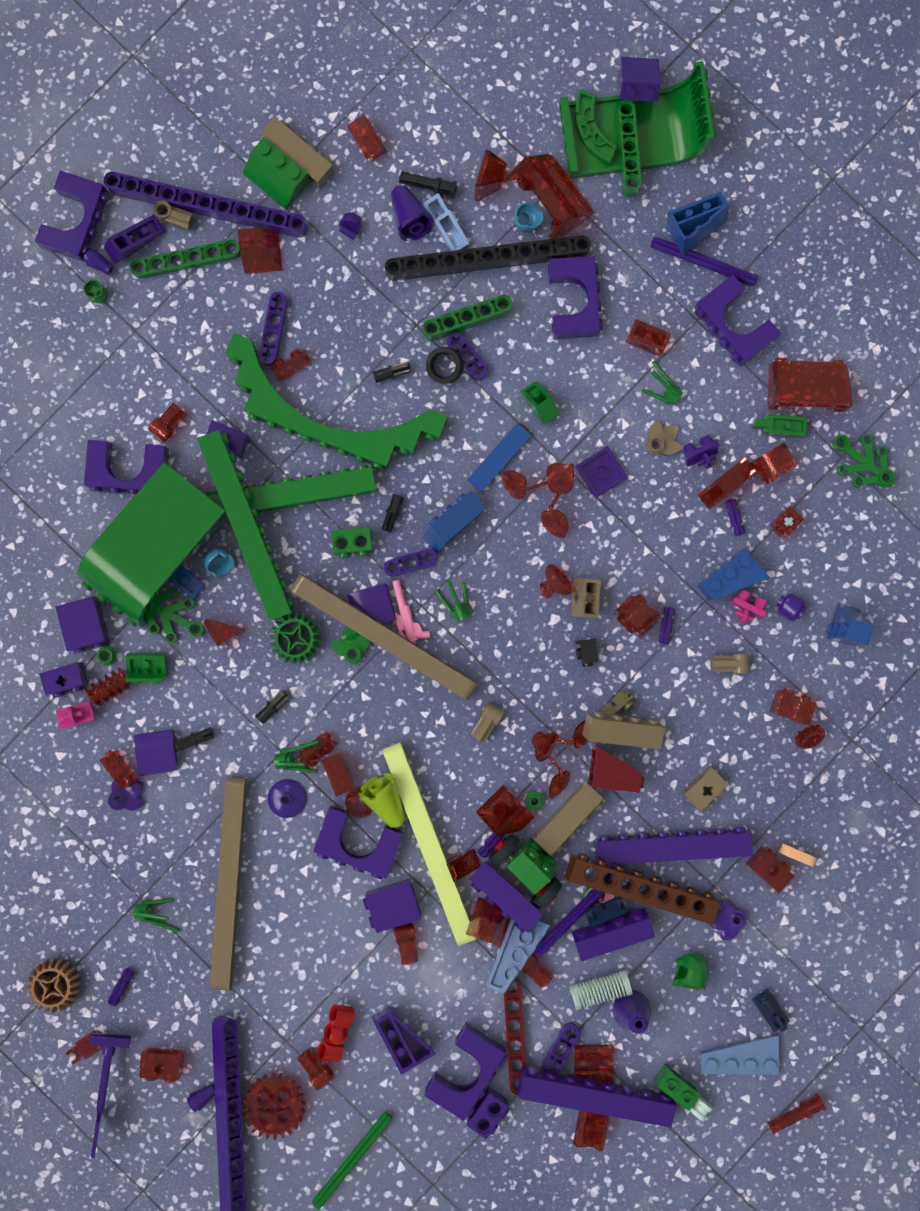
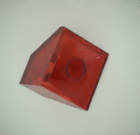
[474,149,509,201]
[237,227,282,274]
[476,785,534,837]
[465,897,511,948]

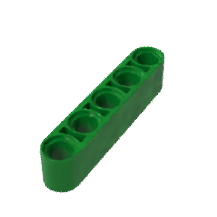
[616,100,642,198]
[423,295,512,341]

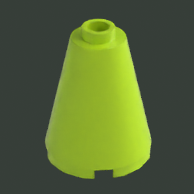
[358,773,406,828]

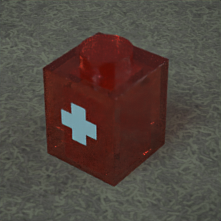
[770,506,804,537]

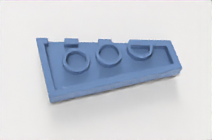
[486,919,551,994]
[700,1033,779,1075]

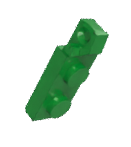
[752,414,808,438]

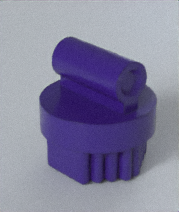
[339,212,361,240]

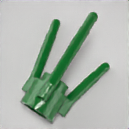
[642,361,683,405]
[435,579,472,622]
[274,740,319,773]
[133,898,180,932]

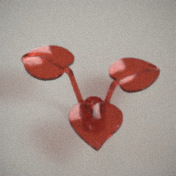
[501,463,574,538]
[532,720,588,800]

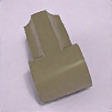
[153,201,194,231]
[710,654,749,673]
[470,701,505,743]

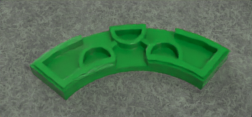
[575,89,618,165]

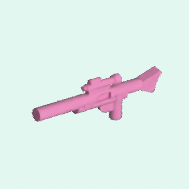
[392,580,430,668]

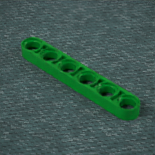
[130,240,241,278]

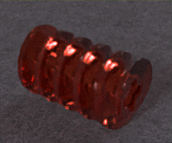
[84,667,130,706]

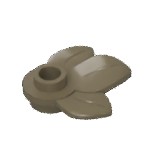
[646,421,682,455]

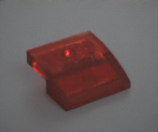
[574,1045,614,1083]

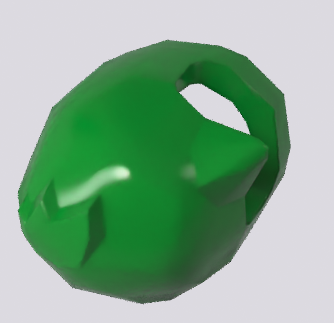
[672,952,709,991]

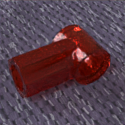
[148,403,187,443]
[393,923,418,965]
[521,953,553,989]
[297,1047,335,1090]

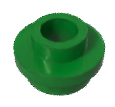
[97,646,117,666]
[525,791,544,811]

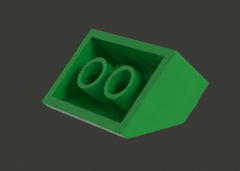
[243,137,310,210]

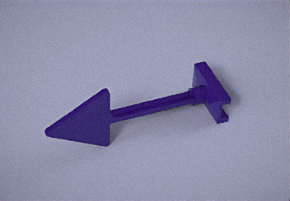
[89,1033,131,1158]

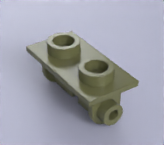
[599,690,636,716]

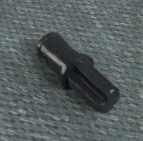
[373,362,411,383]
[382,494,404,532]
[255,690,290,724]
[174,727,214,751]

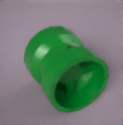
[83,279,108,304]

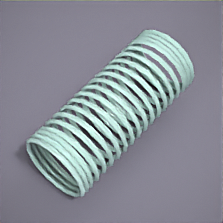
[570,970,633,1011]

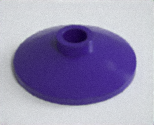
[268,779,306,818]

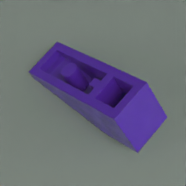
[104,215,166,264]

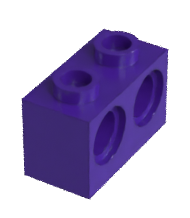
[467,1086,509,1139]

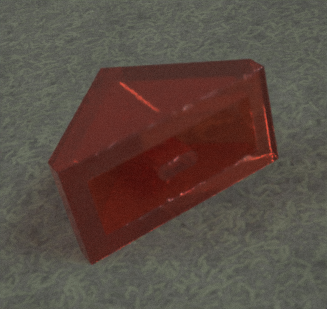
[203,619,245,646]
[446,849,481,882]

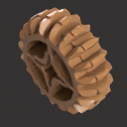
[26,958,81,1013]

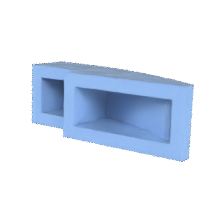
[422,193,469,251]

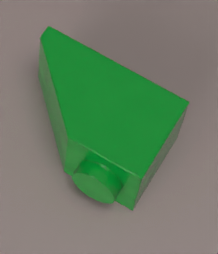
[521,381,559,425]

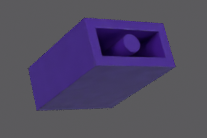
[619,57,661,102]
[55,596,110,654]
[363,878,422,933]

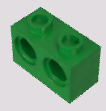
[331,527,373,558]
[654,1063,700,1111]

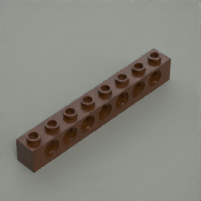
[565,853,720,925]

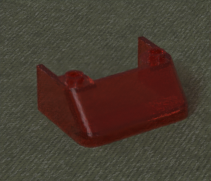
[506,154,594,239]

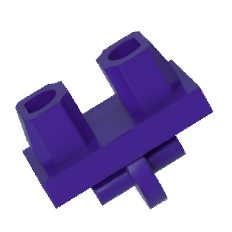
[683,435,719,469]

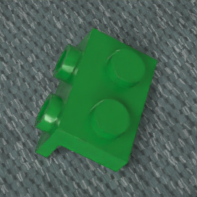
[125,653,168,684]

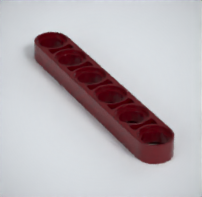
[504,978,526,1095]

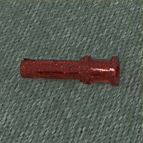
[767,1093,827,1135]

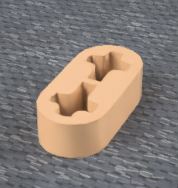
[779,843,817,867]

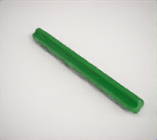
[312,1111,392,1209]

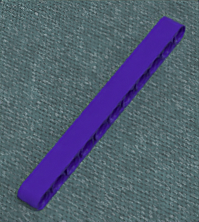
[103,172,308,238]
[212,1015,246,1211]

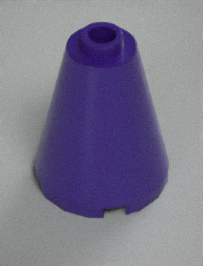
[390,185,434,241]
[612,990,651,1034]

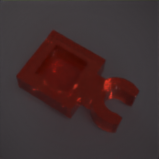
[66,1030,103,1064]

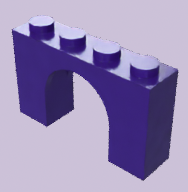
[35,170,109,262]
[547,256,603,339]
[694,275,781,366]
[84,440,169,495]
[313,805,403,879]
[424,1022,506,1121]

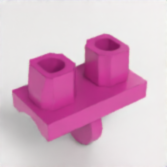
[729,589,767,623]
[56,701,96,729]

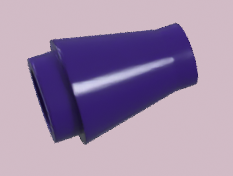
[83,248,114,275]
[187,1083,215,1112]

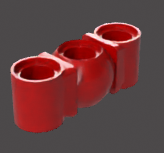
[317,1004,355,1062]

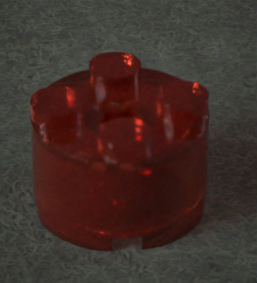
[751,442,797,484]
[614,594,660,639]

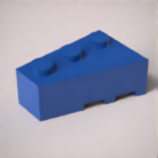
[667,192,729,255]
[422,491,486,554]
[697,548,770,600]
[827,603,874,645]

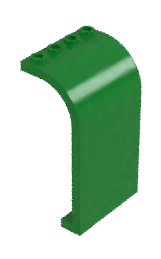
[559,61,716,179]
[77,463,227,627]

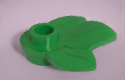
[332,626,370,664]

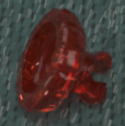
[540,564,573,599]

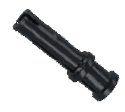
[399,171,457,199]

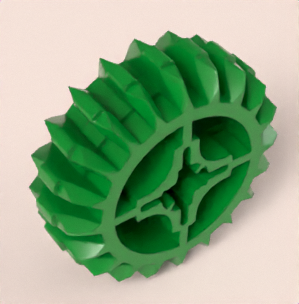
[269,612,322,664]

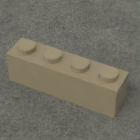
[260,117,334,189]
[582,711,665,749]
[533,781,604,855]

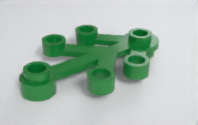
[832,434,895,488]
[145,589,205,643]

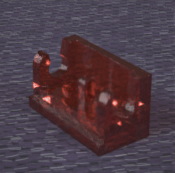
[347,114,388,161]

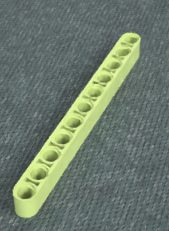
[382,742,477,946]

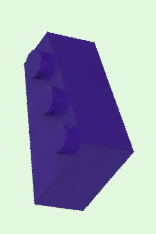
[372,1007,436,1075]

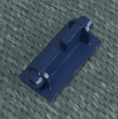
[585,896,627,928]
[752,988,790,1032]

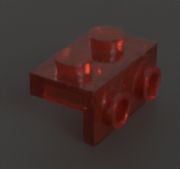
[573,1110,609,1152]

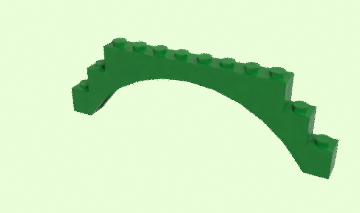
[225,333,448,470]

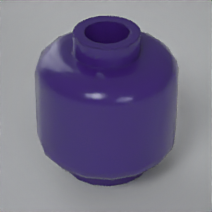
[776,593,807,621]

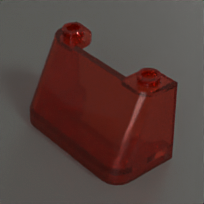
[768,358,853,413]

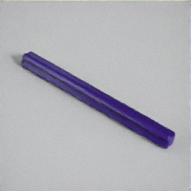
[650,237,758,286]
[534,873,611,957]

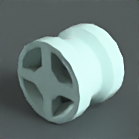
[690,1096,713,1122]

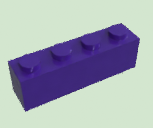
[469,861,544,933]
[571,907,655,962]

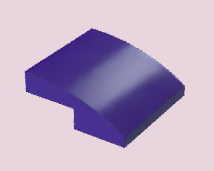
[347,583,397,624]
[134,729,178,776]

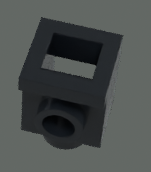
[574,639,598,667]

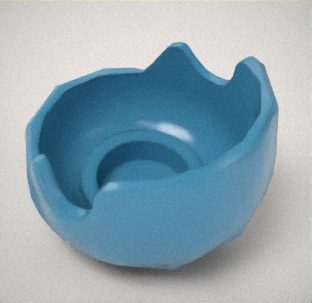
[513,203,544,232]
[203,548,235,577]

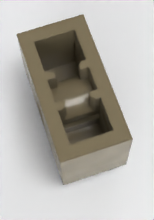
[571,578,601,618]
[681,766,728,812]

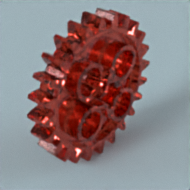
[242,1072,306,1140]

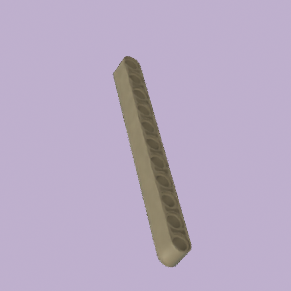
[290,573,478,700]
[210,777,247,991]

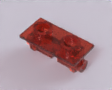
[271,348,311,380]
[298,732,338,768]
[99,750,138,791]

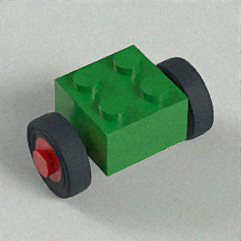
[489,834,562,909]

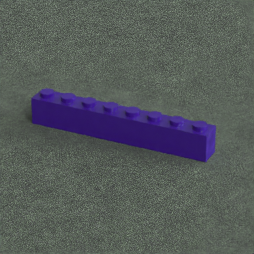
[594,827,753,865]
[517,1067,677,1128]

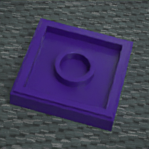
[575,446,628,499]

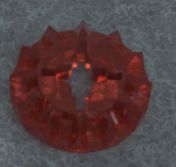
[795,724,825,749]
[345,787,373,818]

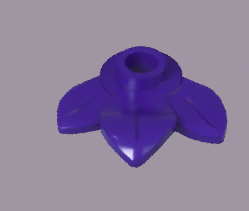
[108,774,143,811]
[709,901,747,940]

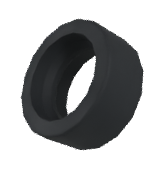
[426,347,464,384]

